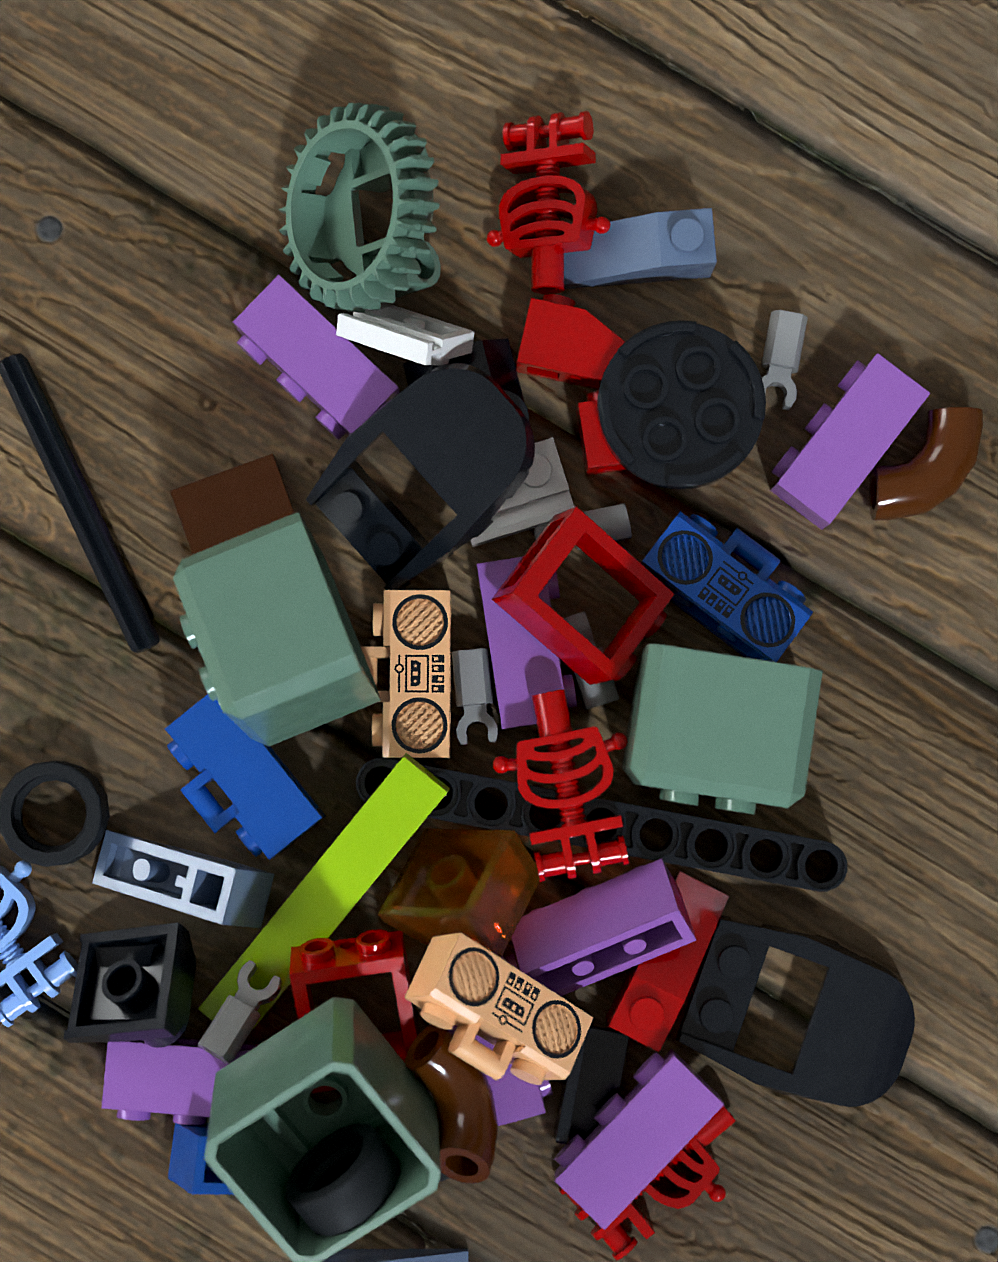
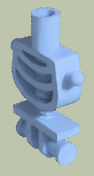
[0,860,78,1028]

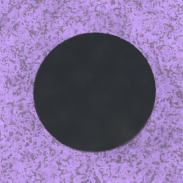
[597,320,766,489]

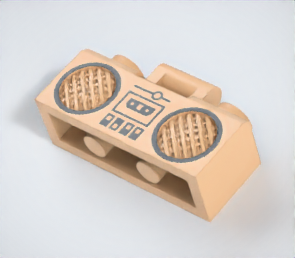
[361,590,452,758]
[404,932,593,1085]

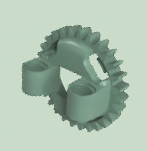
[278,103,441,313]

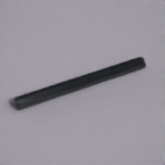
[0,353,160,653]

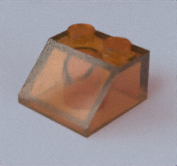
[378,829,540,958]

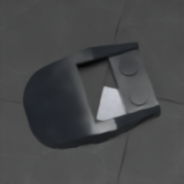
[306,363,535,590]
[675,915,915,1107]

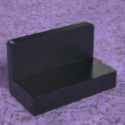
[554,1025,629,1145]

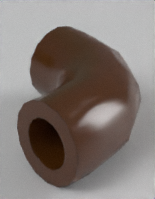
[869,407,983,520]
[405,1025,498,1184]

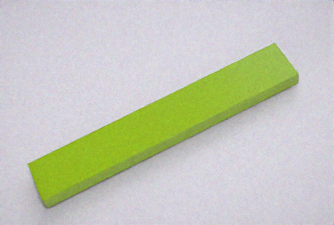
[198,753,450,1030]

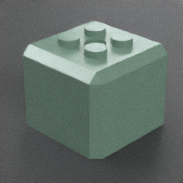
[173,512,381,747]
[622,644,823,814]
[204,997,441,1262]

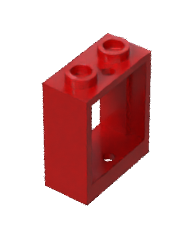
[492,506,674,685]
[289,929,420,1093]

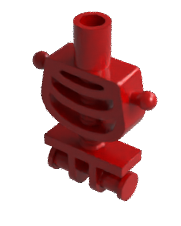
[486,111,611,294]
[493,689,629,882]
[558,1105,736,1261]

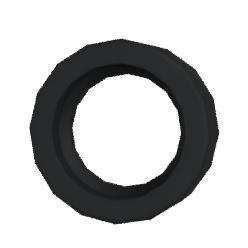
[0,761,110,867]
[286,1123,400,1236]

